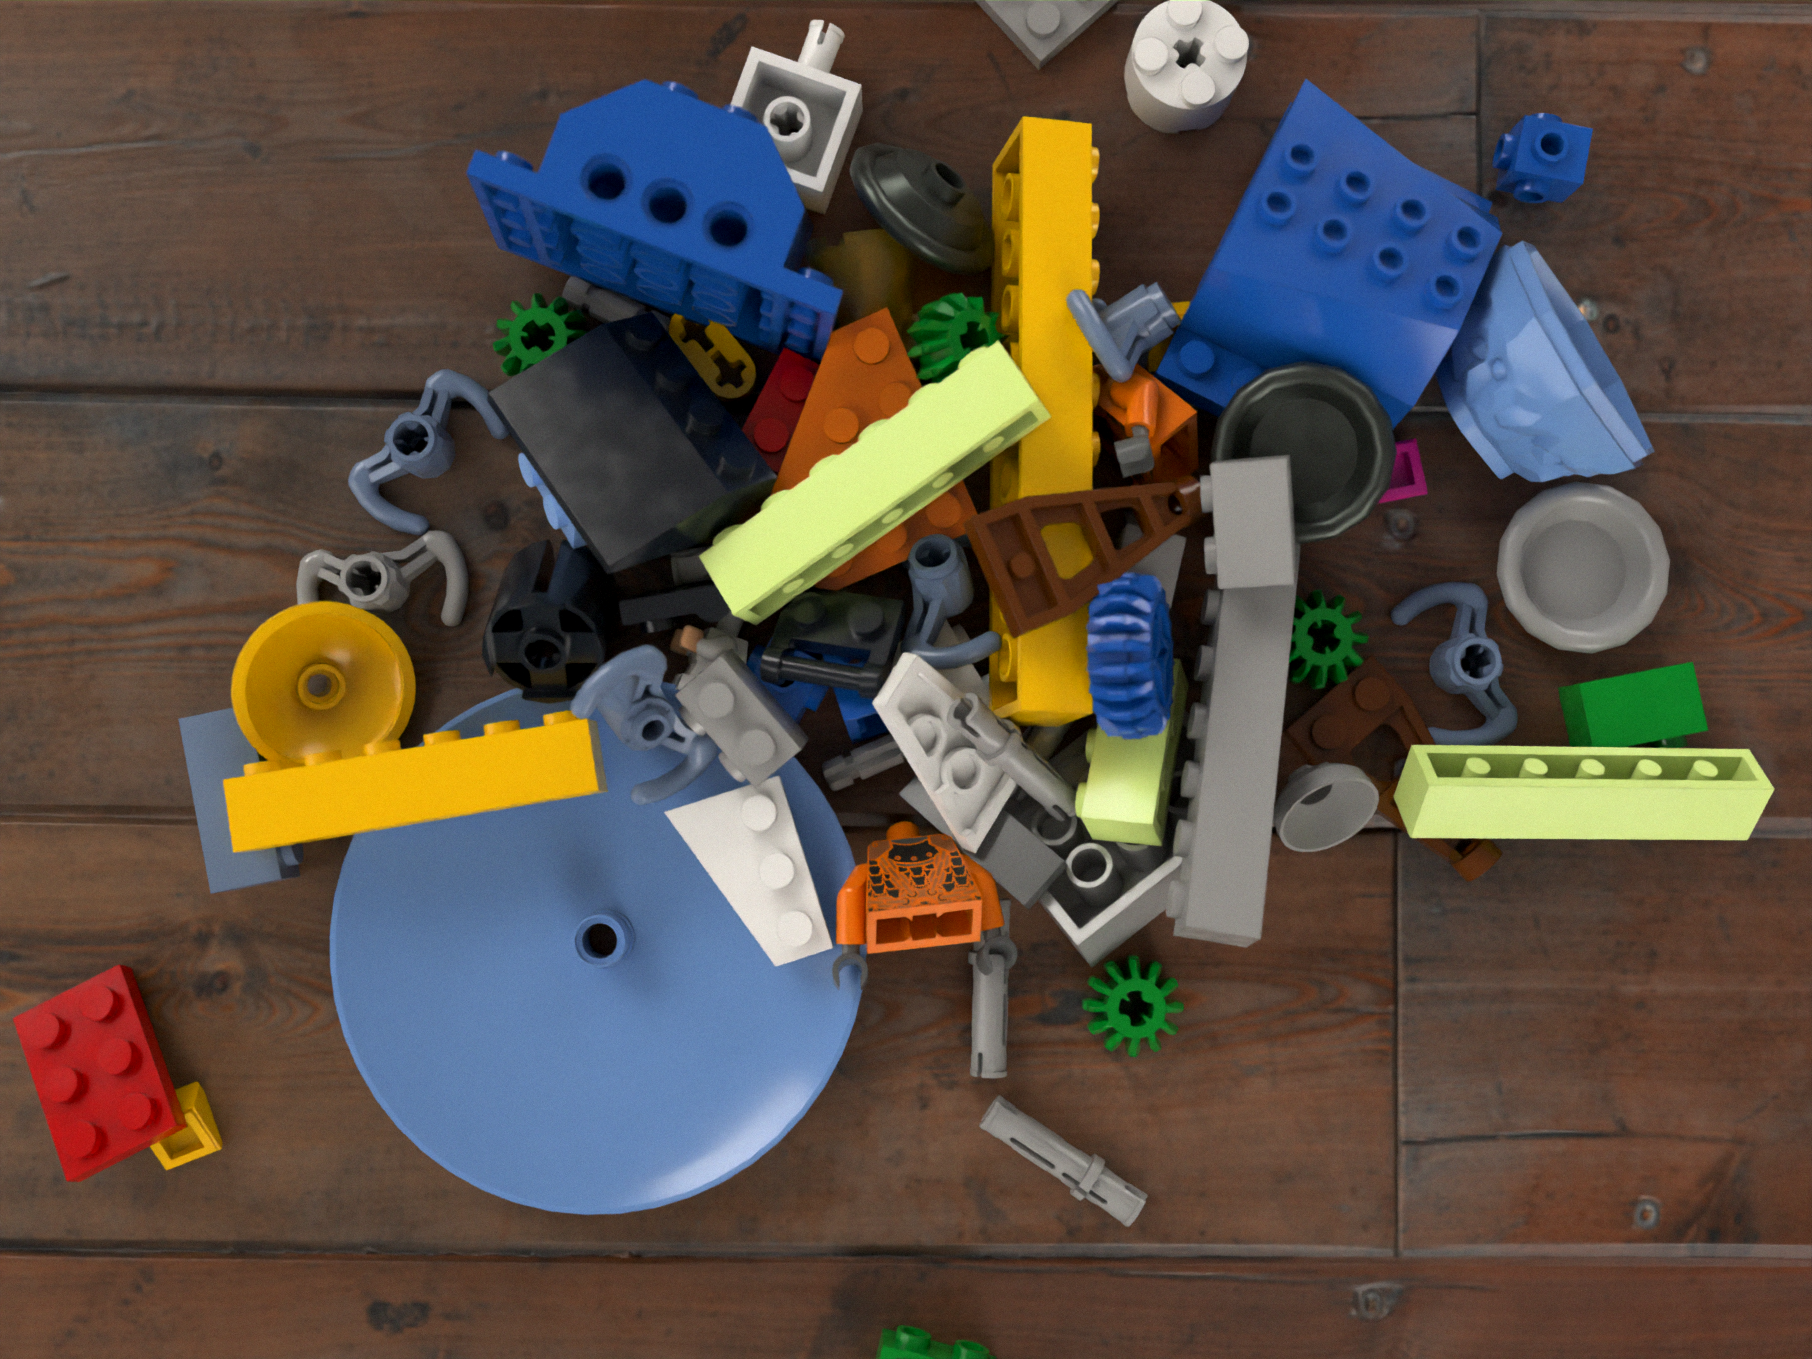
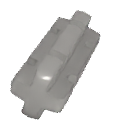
[562,276,671,333]
[822,734,905,791]

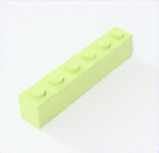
[699,341,1052,625]
[1393,745,1774,840]

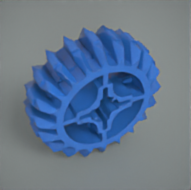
[1085,572,1175,739]

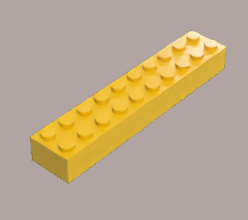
[989,116,1100,727]

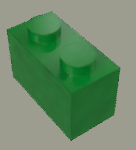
[1558,662,1708,748]

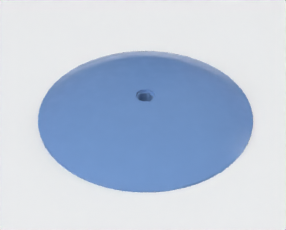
[330,681,867,1215]

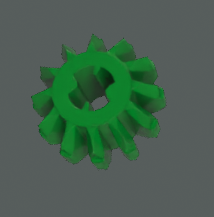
[493,293,588,377]
[907,293,1009,384]
[1288,590,1369,689]
[1082,954,1184,1057]

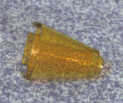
[805,229,919,353]

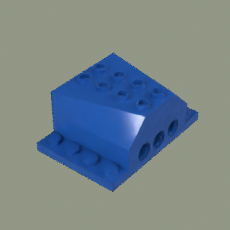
[466,79,843,365]
[1154,79,1502,429]

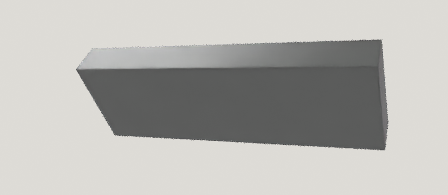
[899,775,1068,910]

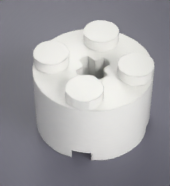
[1124,0,1249,134]

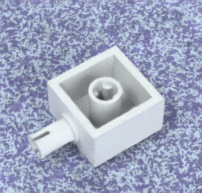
[730,20,863,215]

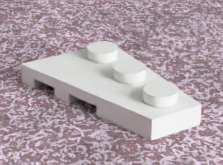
[872,652,1017,853]
[664,775,834,967]

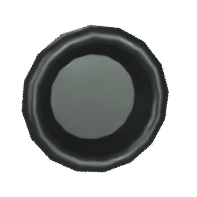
[850,142,994,276]
[1210,361,1397,544]

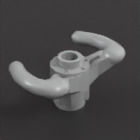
[296,530,469,626]

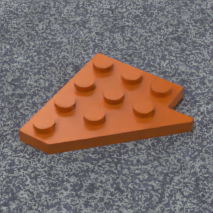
[770,307,978,591]

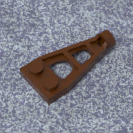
[962,475,1208,639]
[1282,654,1503,882]

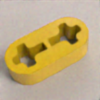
[669,314,757,403]

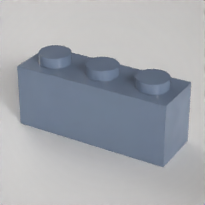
[178,708,304,894]

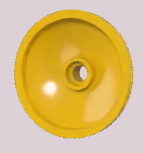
[231,601,416,769]

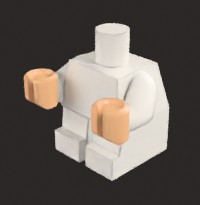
[670,611,748,691]

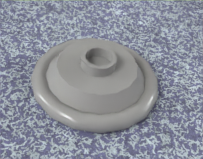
[1496,482,1670,654]

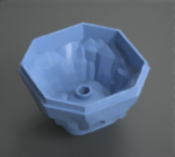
[1435,240,1655,482]

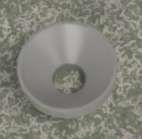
[1273,762,1379,852]

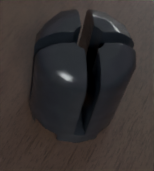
[481,539,617,704]

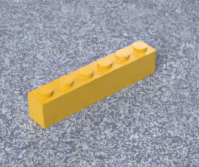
[223,710,608,852]

